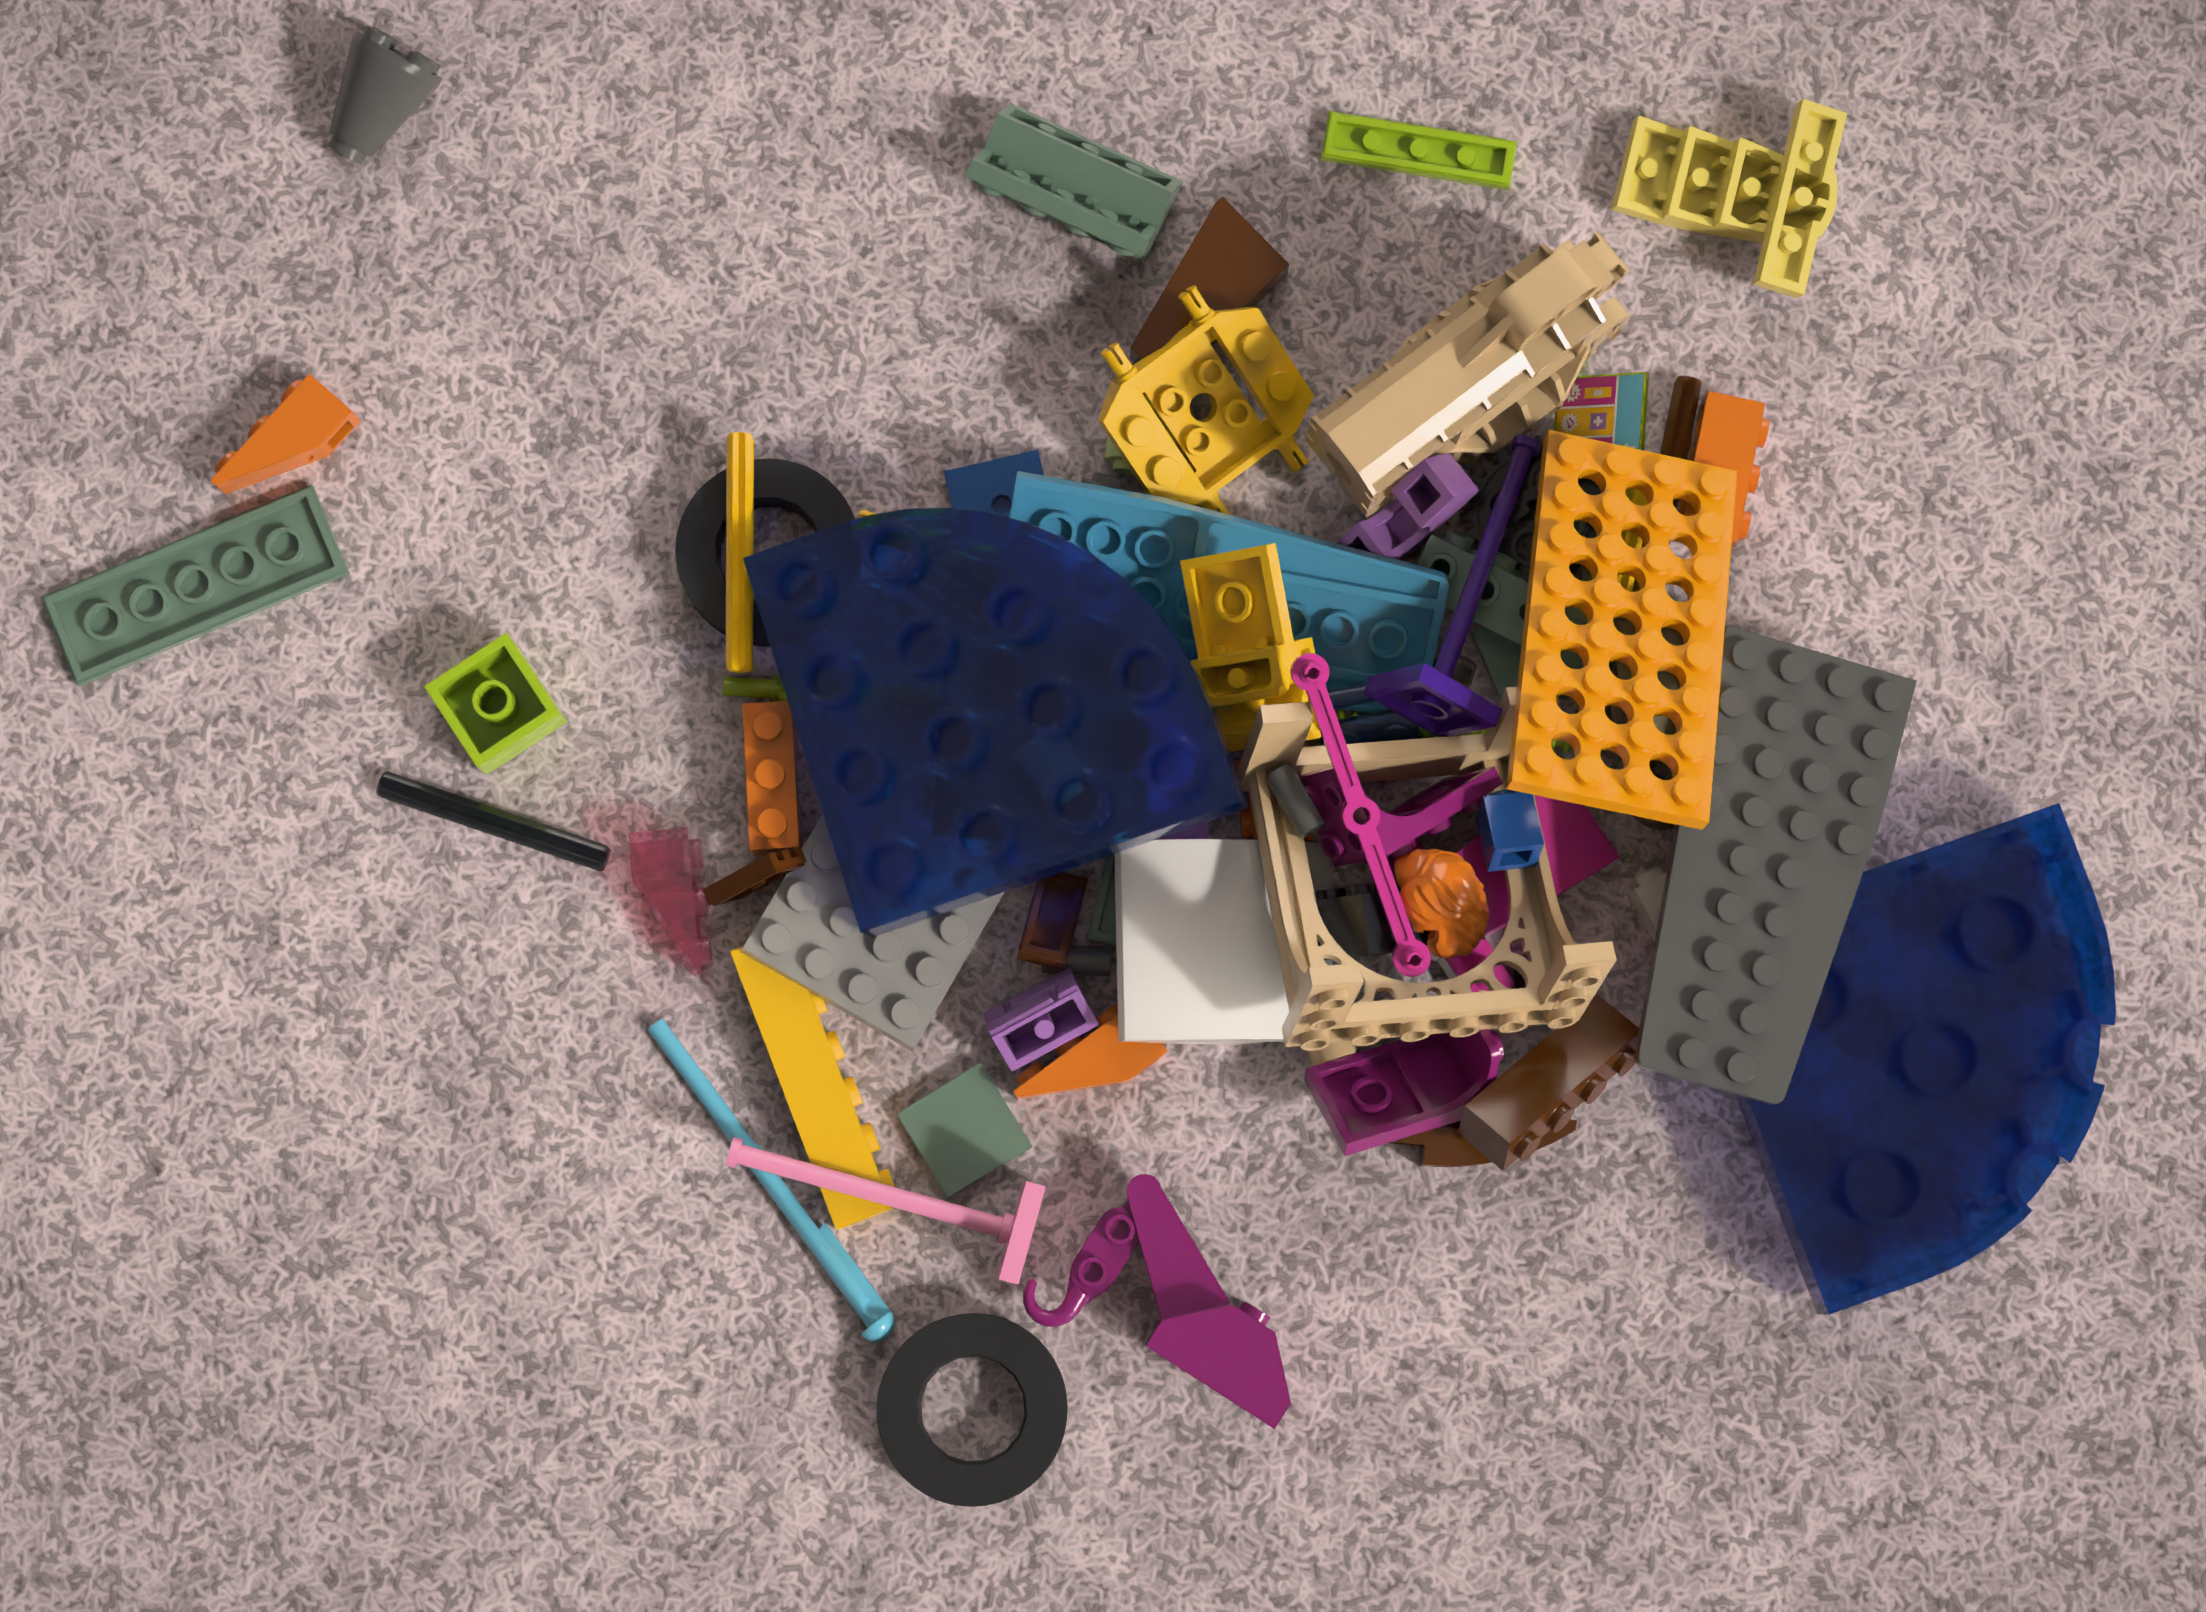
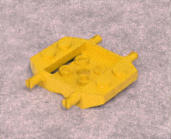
[1098,285,1314,515]

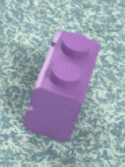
[983,967,1099,1072]

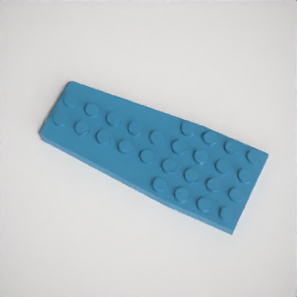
[989,471,1449,713]

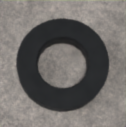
[675,459,863,647]
[877,1313,1068,1507]

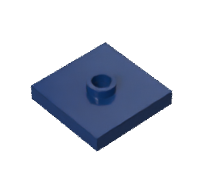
[944,449,1044,551]

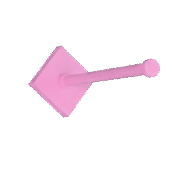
[725,1137,1046,1285]

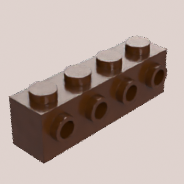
[1458,994,1639,1171]

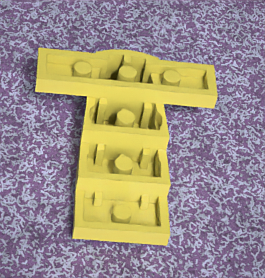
[1611,99,1847,299]

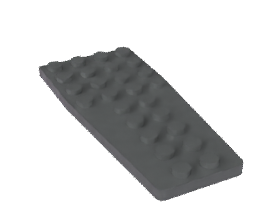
[1634,625,1917,1104]

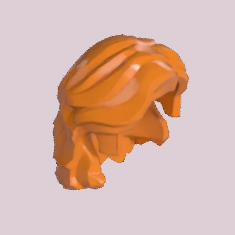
[1394,849,1490,959]

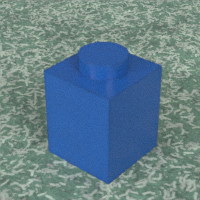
[1476,789,1544,872]

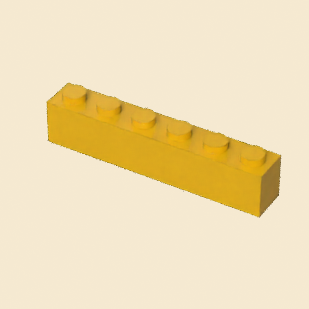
[730,947,896,1231]

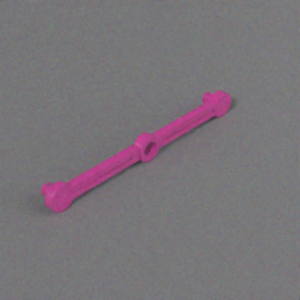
[1290,653,1431,977]

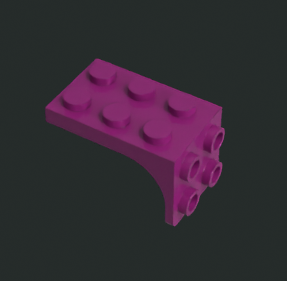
[1299,766,1503,867]
[1304,1029,1504,1156]

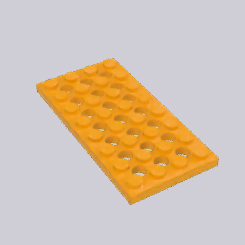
[1506,430,1737,830]

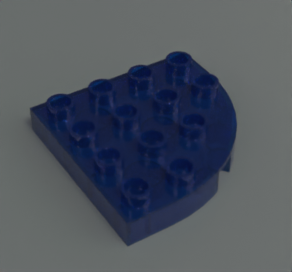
[743,508,1248,937]
[1735,803,2116,1315]

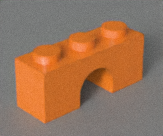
[742,701,803,856]

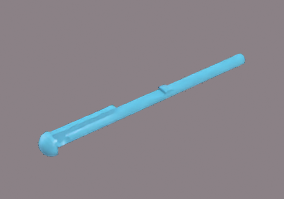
[648,1018,895,1342]

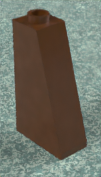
[1130,196,1289,365]

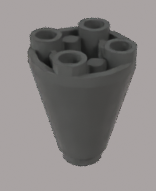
[327,25,442,165]

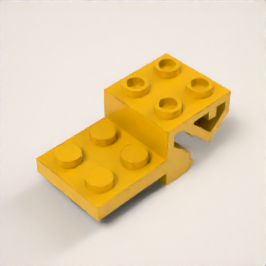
[1180,543,1322,752]

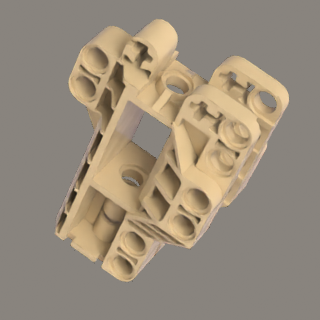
[1305,231,1630,517]

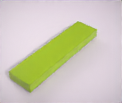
[1321,111,1517,191]

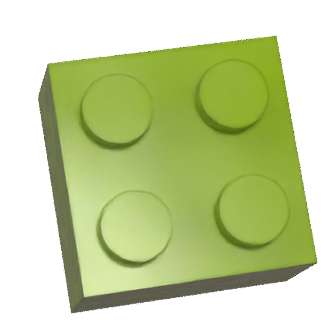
[424,632,568,775]

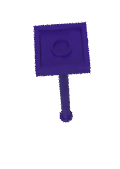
[1363,435,1541,737]

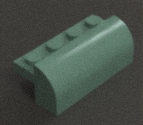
[965,103,1183,261]

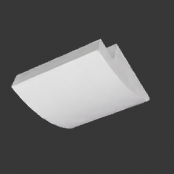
[1114,839,1332,1045]

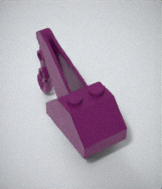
[1023,1174,1291,1429]

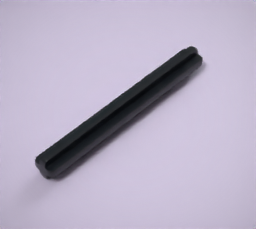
[376,771,611,871]

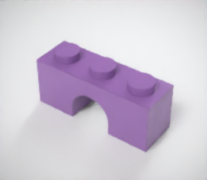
[1337,453,1479,561]

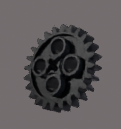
[1460,435,1601,581]

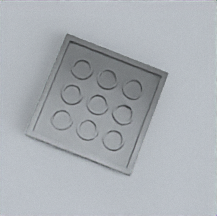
[741,783,1011,1051]

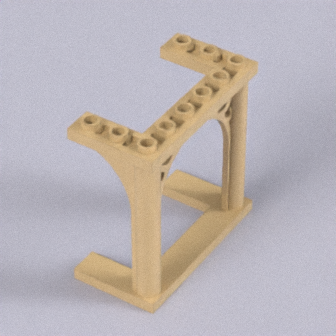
[1236,687,1617,1051]

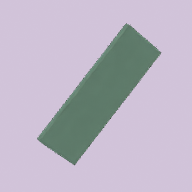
[41,484,350,687]

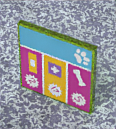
[1554,372,1649,450]

